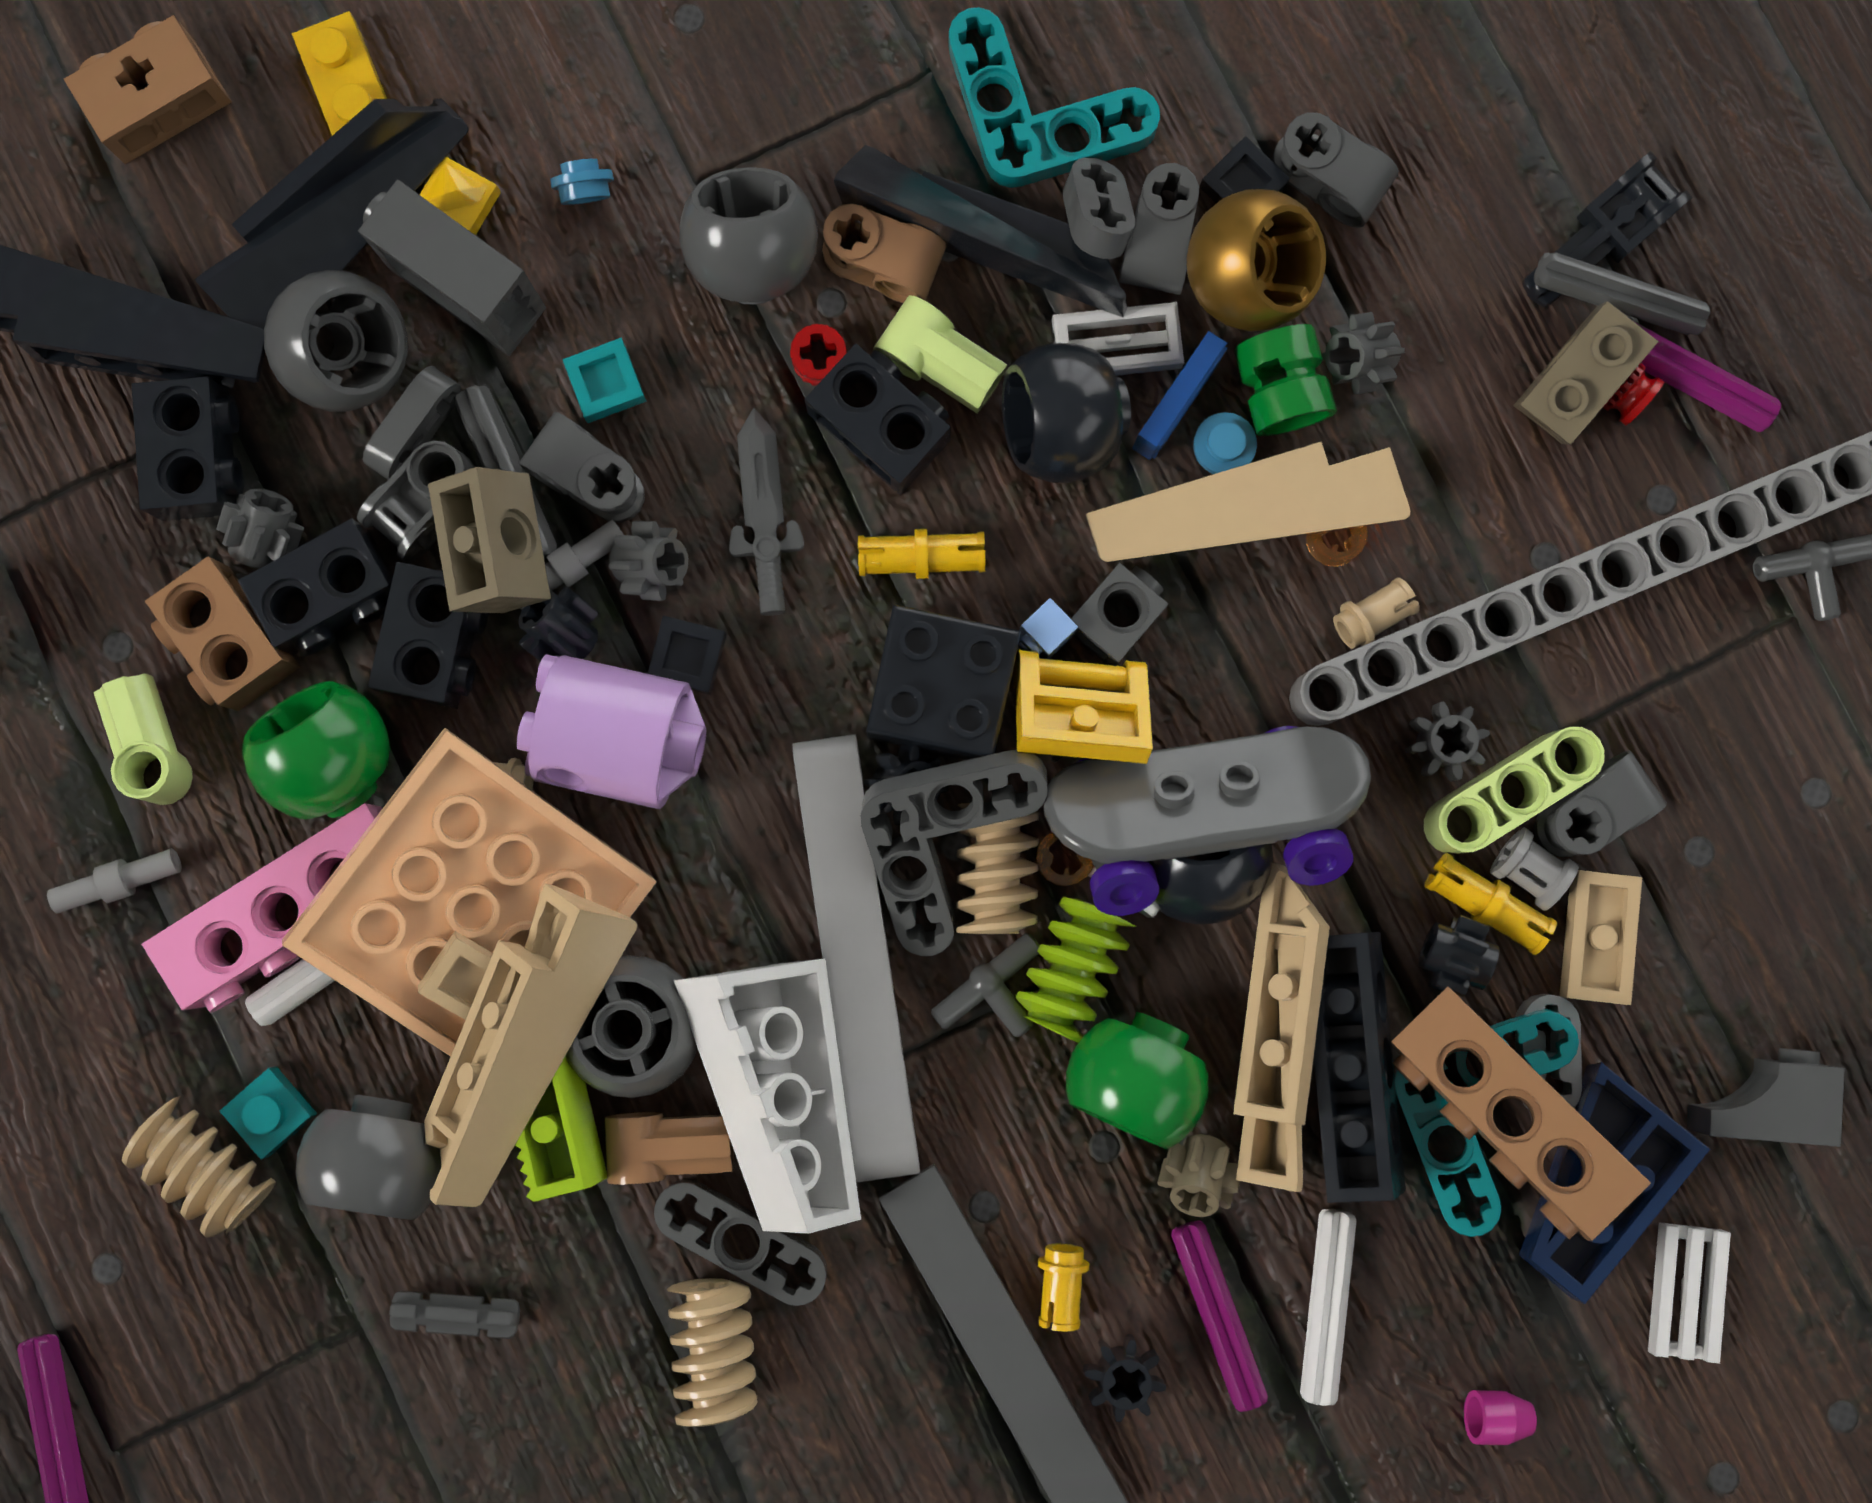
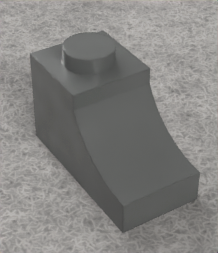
[1687,1048,1845,1147]

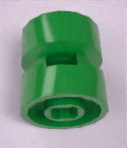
[1234,324,1337,436]

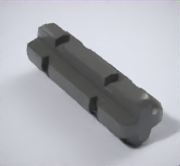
[389,1290,520,1339]

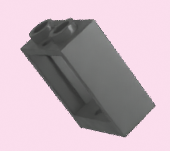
[358,179,547,357]

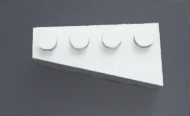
[673,958,861,1234]

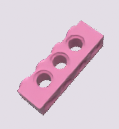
[141,803,382,1013]

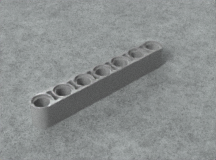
[792,734,921,1183]

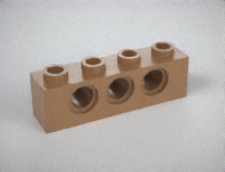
[1391,987,1651,1241]

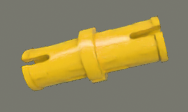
[858,529,985,579]
[1424,853,1557,955]

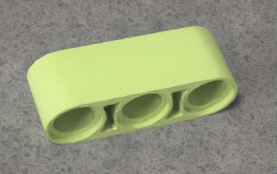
[1424,727,1604,854]

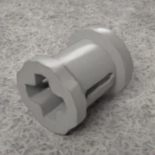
[1490,827,1579,911]

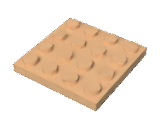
[282,728,657,1057]

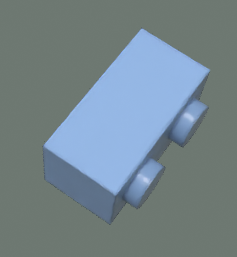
[1018,598,1078,659]

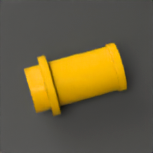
[1038,1243,1090,1332]

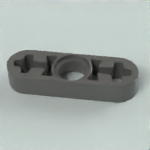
[654,1179,827,1306]

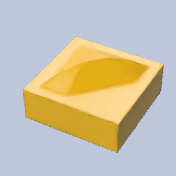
[419,157,501,236]

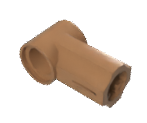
[605,1112,735,1185]

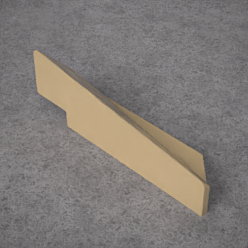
[1086,442,1410,562]
[1233,863,1330,1192]
[424,884,637,1207]

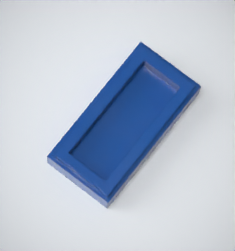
[1132,331,1227,460]

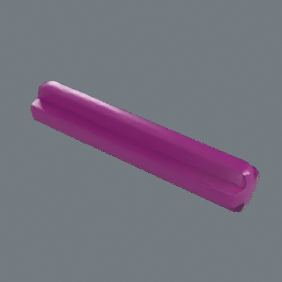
[1632,320,1781,432]
[1171,1220,1268,1412]
[17,1334,89,1503]

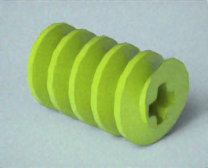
[1015,897,1137,1043]

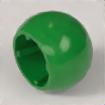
[242,681,390,819]
[1066,1012,1208,1149]

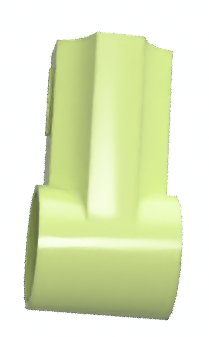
[873,295,1007,414]
[93,673,193,805]

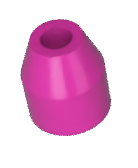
[1464,1390,1537,1445]

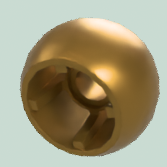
[1187,189,1326,331]

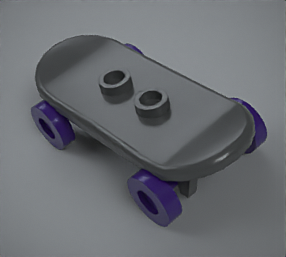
[1044,726,1371,916]

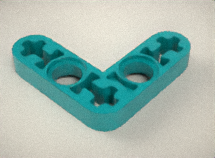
[948,7,1160,188]
[1394,1009,1579,1237]

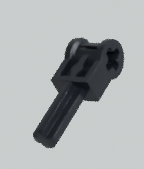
[1522,151,1693,307]

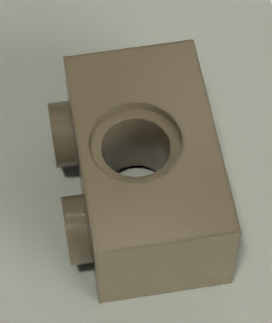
[1513,301,1659,445]
[428,467,551,613]

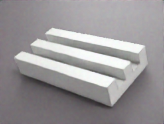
[1052,302,1184,375]
[1648,1222,1731,1364]

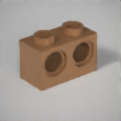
[145,556,300,711]

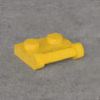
[1013,650,1153,764]

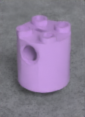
[517,654,706,809]

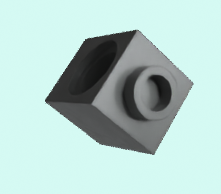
[1071,562,1168,666]

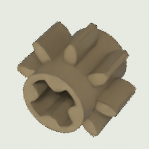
[1158,1134,1240,1217]

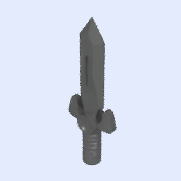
[729,408,804,616]

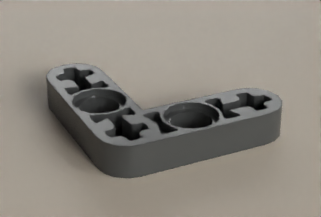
[860,750,1048,956]

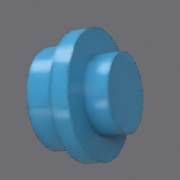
[550,159,614,205]
[1193,412,1257,474]

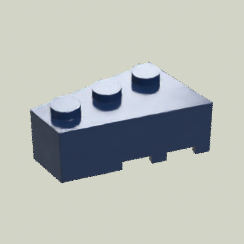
[1519,1062,1710,1304]

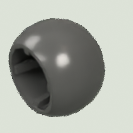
[679,167,818,304]
[264,270,408,412]
[565,955,698,1098]
[296,1095,441,1221]

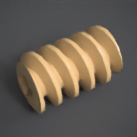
[956,803,1039,934]
[122,1096,276,1238]
[667,1278,757,1427]

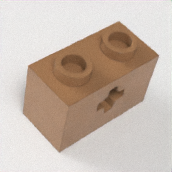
[64,15,232,164]

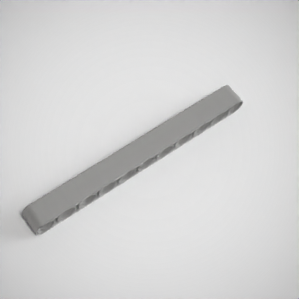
[1289,431,1872,726]

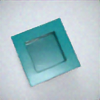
[562,337,647,423]
[220,1066,317,1160]

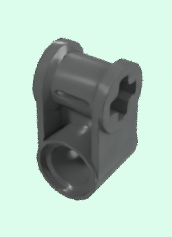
[1272,112,1399,228]
[1119,163,1199,295]
[519,412,645,523]
[357,441,476,564]
[1534,750,1667,857]

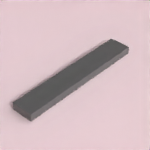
[878,1163,1129,1503]

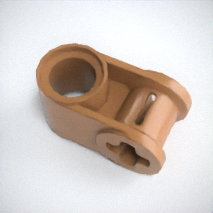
[822,204,947,303]

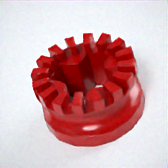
[790,324,847,386]
[1603,363,1665,426]

